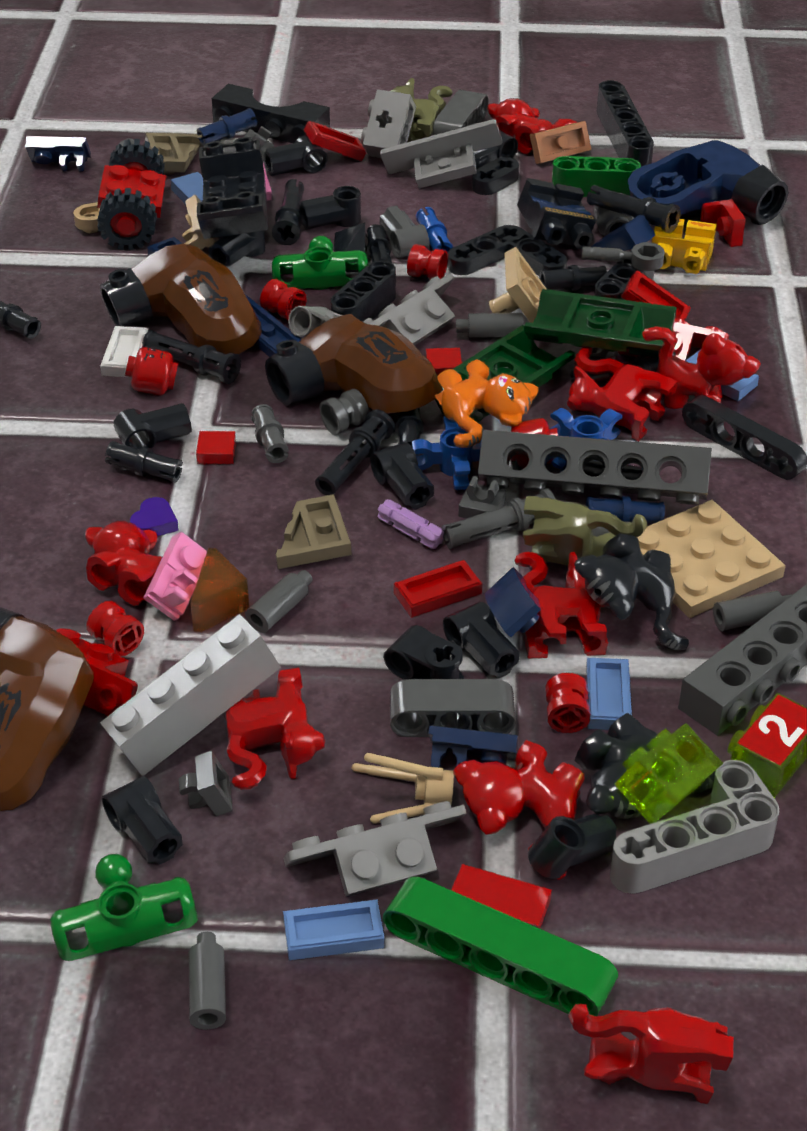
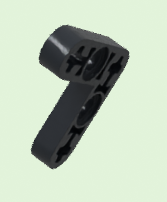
[447,225,567,276]

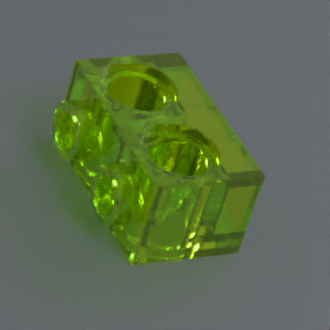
[615,723,723,824]

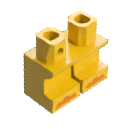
[651,219,717,274]

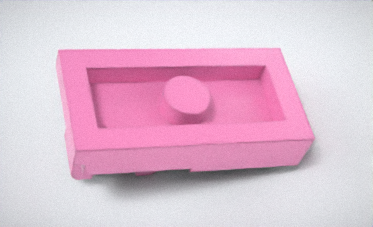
[143,532,211,621]

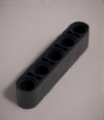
[596,80,654,167]

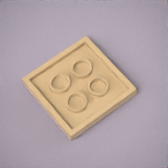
[637,500,786,618]

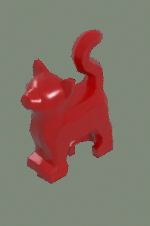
[567,347,677,442]
[514,552,608,659]
[223,667,325,790]
[568,1004,734,1104]

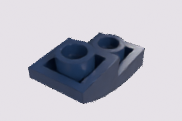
[484,567,541,638]

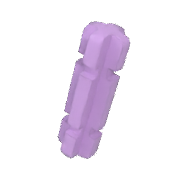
[378,500,444,549]

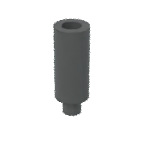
[456,313,523,338]
[245,570,313,633]
[713,590,792,631]
[189,931,226,1030]

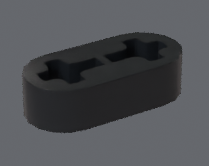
[472,157,519,195]

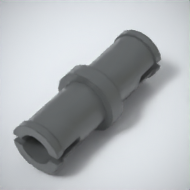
[251,404,289,463]

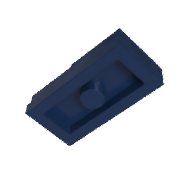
[25,136,91,172]
[429,726,518,768]

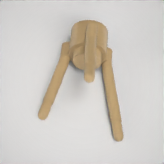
[352,753,454,824]

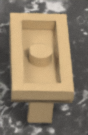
[182,195,219,250]

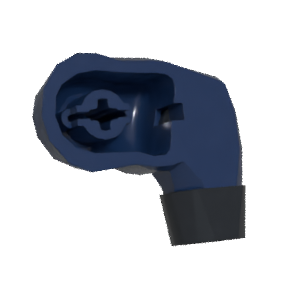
[628,140,789,225]

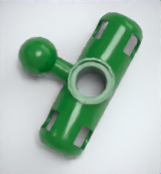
[272,235,368,290]
[50,854,198,961]

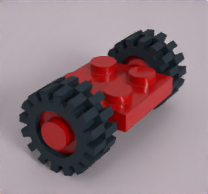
[97,139,166,250]

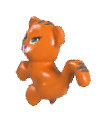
[434,359,539,448]

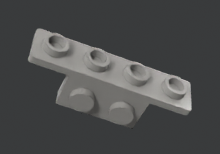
[380,119,503,189]
[363,273,455,346]
[283,801,467,897]

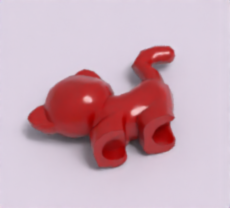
[487,98,577,154]
[642,326,761,409]
[85,521,217,606]
[453,740,585,880]

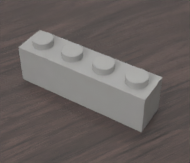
[100,614,281,776]

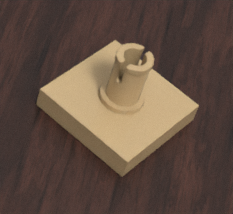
[489,247,546,323]

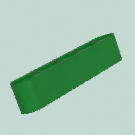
[382,876,618,1016]

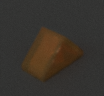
[191,548,249,632]

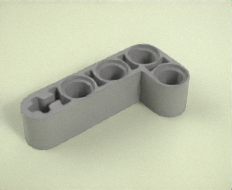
[610,760,779,894]

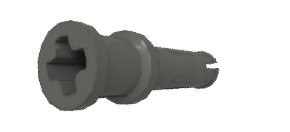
[442,488,555,549]

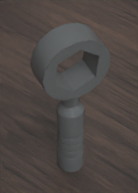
[582,242,665,271]

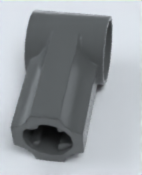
[380,206,430,258]

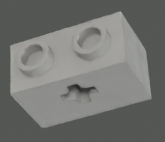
[361,89,416,158]

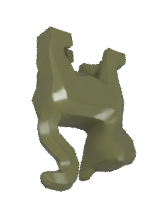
[383,78,453,142]
[523,496,647,566]

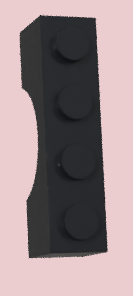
[211,83,330,143]

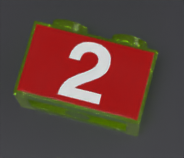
[727,693,807,798]

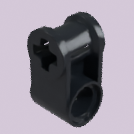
[383,625,464,680]

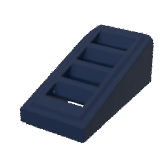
[590,215,655,251]

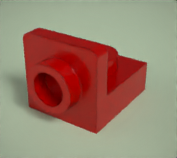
[701,199,746,247]

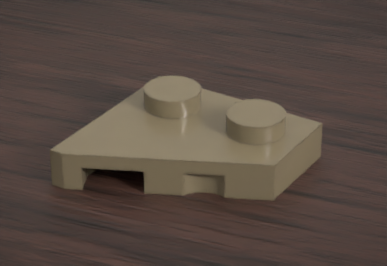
[145,133,202,175]
[276,494,352,569]

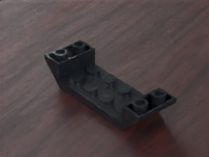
[197,137,268,239]

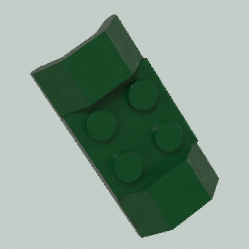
[524,289,677,358]
[435,325,575,422]

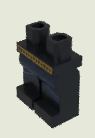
[517,178,597,249]

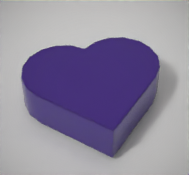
[130,497,179,536]

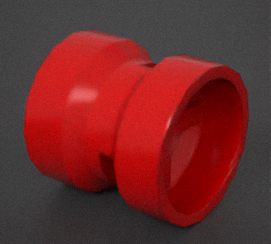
[407,244,448,280]
[260,279,307,320]
[86,601,144,657]
[545,673,590,733]

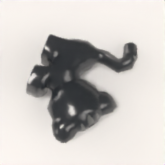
[574,533,689,651]
[574,713,716,819]

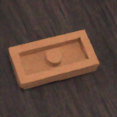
[530,121,592,164]

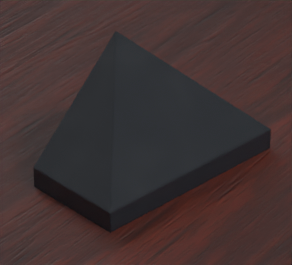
[334,222,366,273]

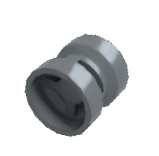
[320,389,369,435]

